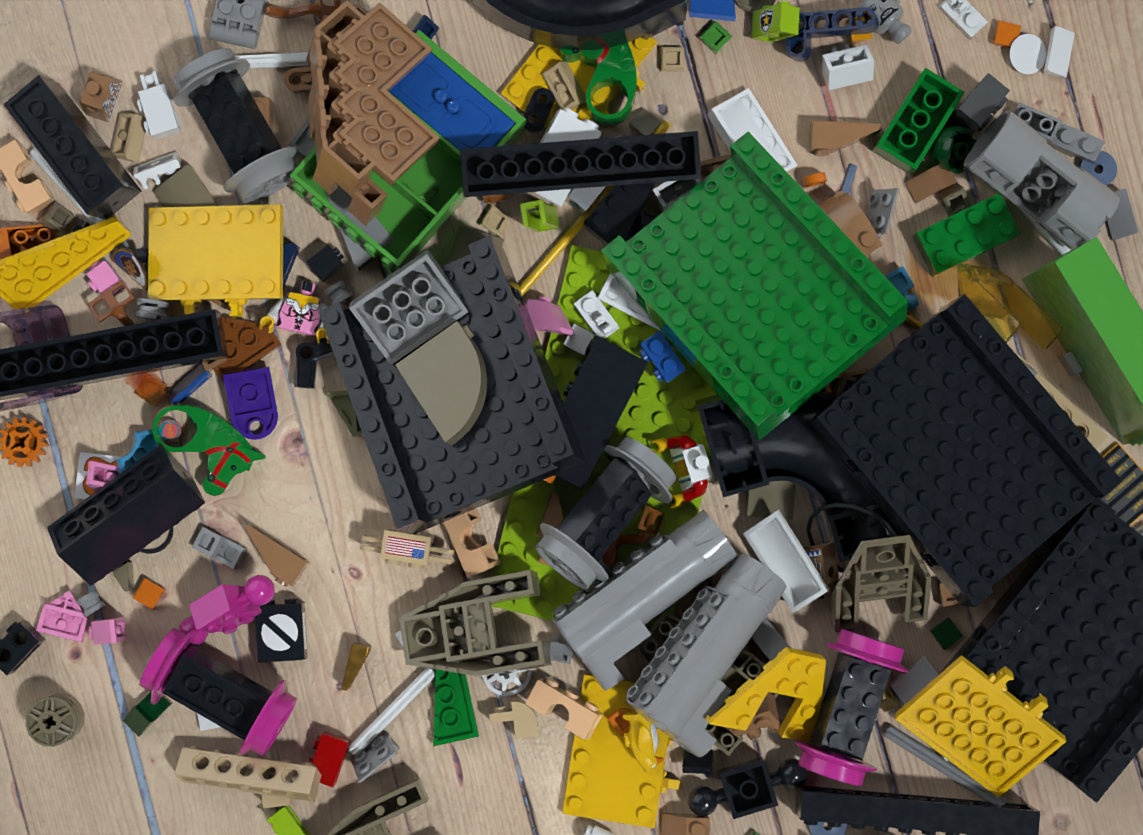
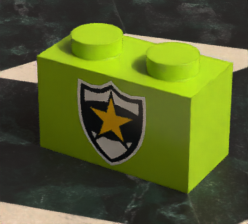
[751,1,800,43]

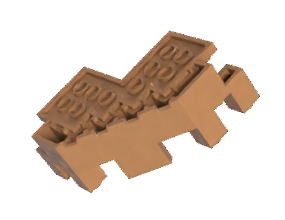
[306,0,440,226]

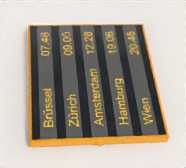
[1098,443,1143,525]

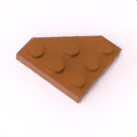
[214,317,282,383]

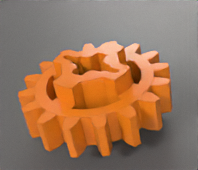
[0,417,49,467]

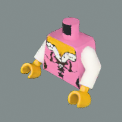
[260,281,330,344]

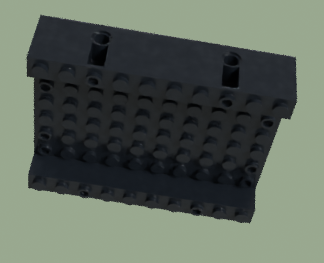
[319,235,586,534]
[808,294,1122,607]
[938,498,1143,803]

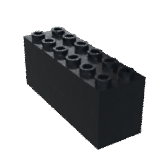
[3,75,142,220]
[556,337,648,489]
[47,444,205,586]

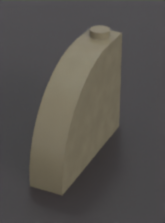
[396,321,487,446]

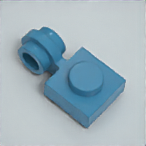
[885,266,919,312]

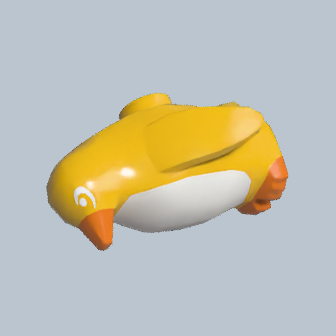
[622,710,664,770]

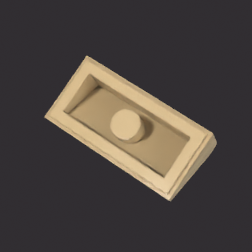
[542,61,586,110]
[111,112,147,162]

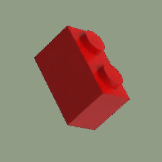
[307,731,351,788]

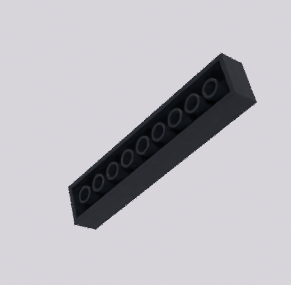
[459,131,701,197]
[0,309,228,400]
[795,785,1040,835]

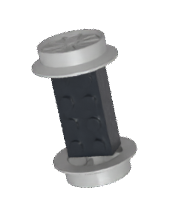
[173,48,299,204]
[535,437,676,590]

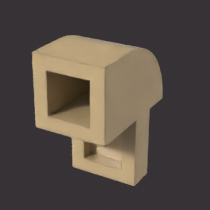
[489,699,539,739]

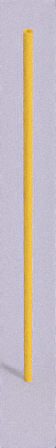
[519,120,671,297]

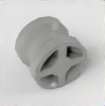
[324,280,354,305]
[76,590,106,617]

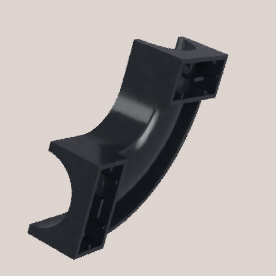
[473,0,688,50]
[695,389,902,562]

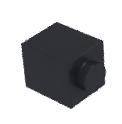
[306,245,345,282]

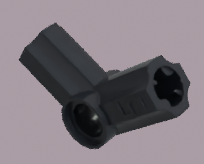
[294,338,334,389]

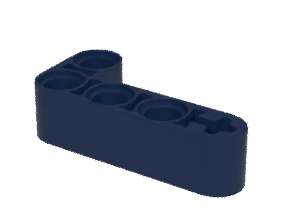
[786,7,879,62]

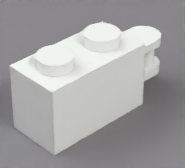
[137,70,182,140]

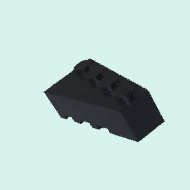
[583,182,656,246]

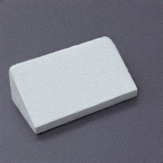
[1043,26,1075,78]

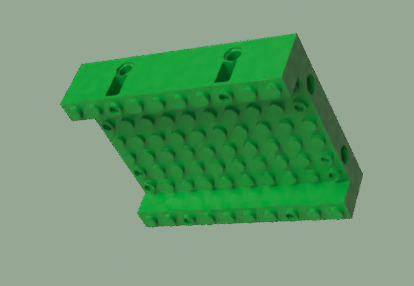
[601,131,908,441]

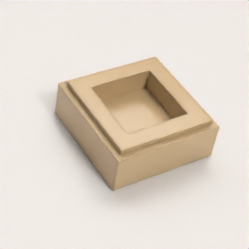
[661,47,684,71]
[480,205,512,237]

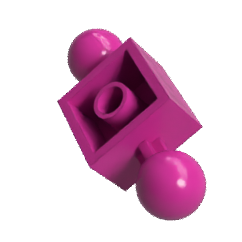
[178,575,275,646]

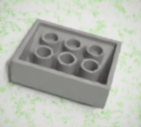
[349,249,469,365]

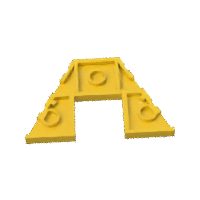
[705,647,826,742]

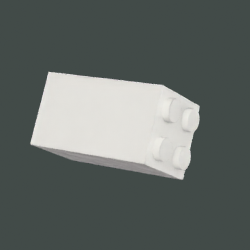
[533,108,602,207]

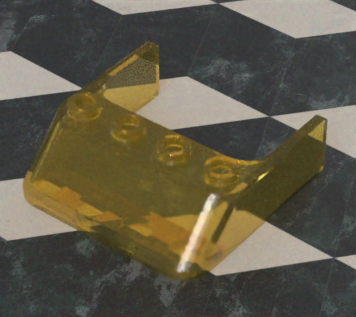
[957,263,1063,349]

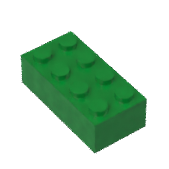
[872,68,965,175]
[912,193,1021,277]

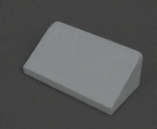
[1106,188,1138,240]

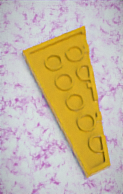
[0,216,132,316]

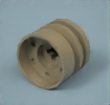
[26,694,85,747]

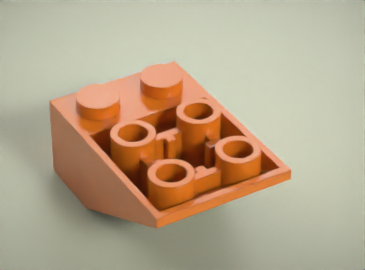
[0,225,55,260]

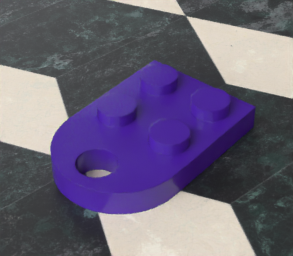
[223,366,278,440]

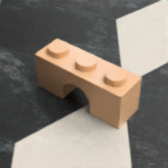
[0,139,56,216]
[443,508,501,578]
[525,677,603,740]

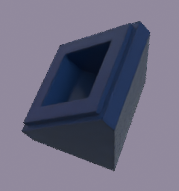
[413,14,439,39]

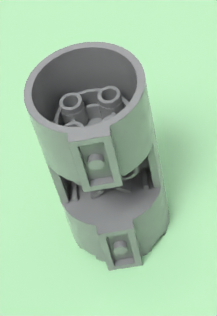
[964,110,1120,250]

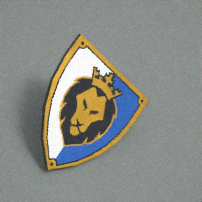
[112,248,148,290]

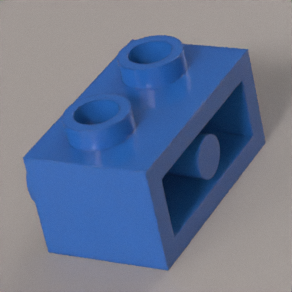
[639,331,686,384]

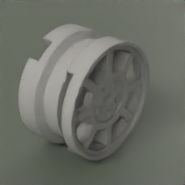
[135,298,170,321]

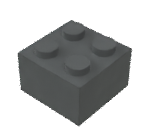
[950,73,1010,134]

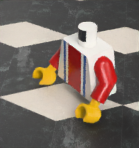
[650,435,713,508]

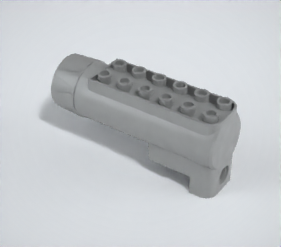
[552,510,738,690]
[627,553,787,757]

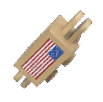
[360,530,454,569]

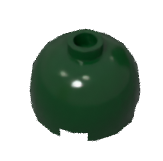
[932,126,977,174]

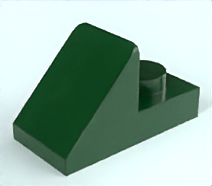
[122,692,173,737]

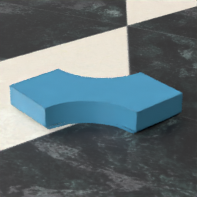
[116,429,159,474]

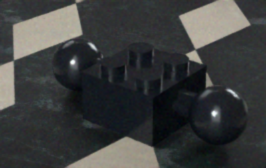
[688,757,807,819]

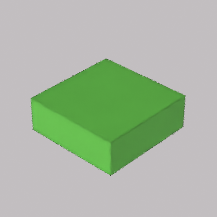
[699,21,732,54]

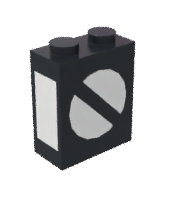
[255,599,308,663]

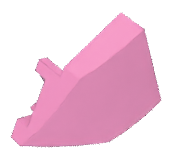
[36,590,89,643]

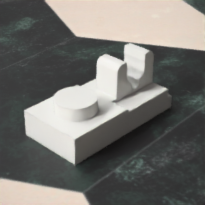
[938,0,988,40]
[133,152,181,189]
[574,290,619,339]

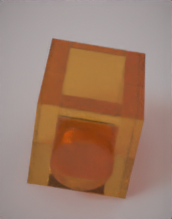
[133,373,171,407]

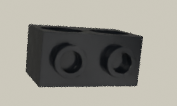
[0,620,46,676]

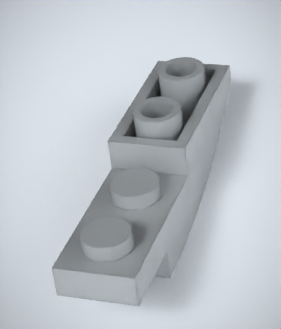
[1014,102,1105,164]

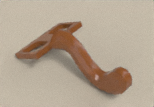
[265,0,339,24]
[88,280,135,326]
[602,506,665,567]

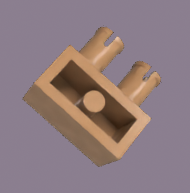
[723,692,782,740]

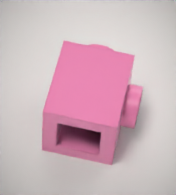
[86,260,124,295]

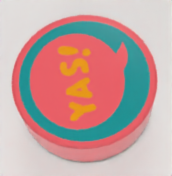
[159,419,182,443]

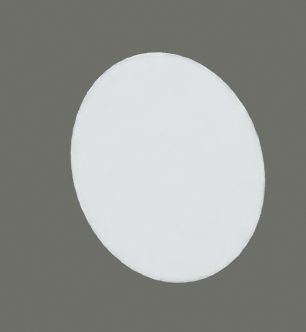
[1010,34,1046,74]

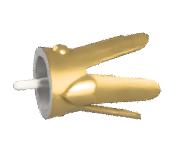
[880,682,899,713]

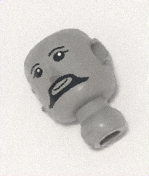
[858,0,912,44]

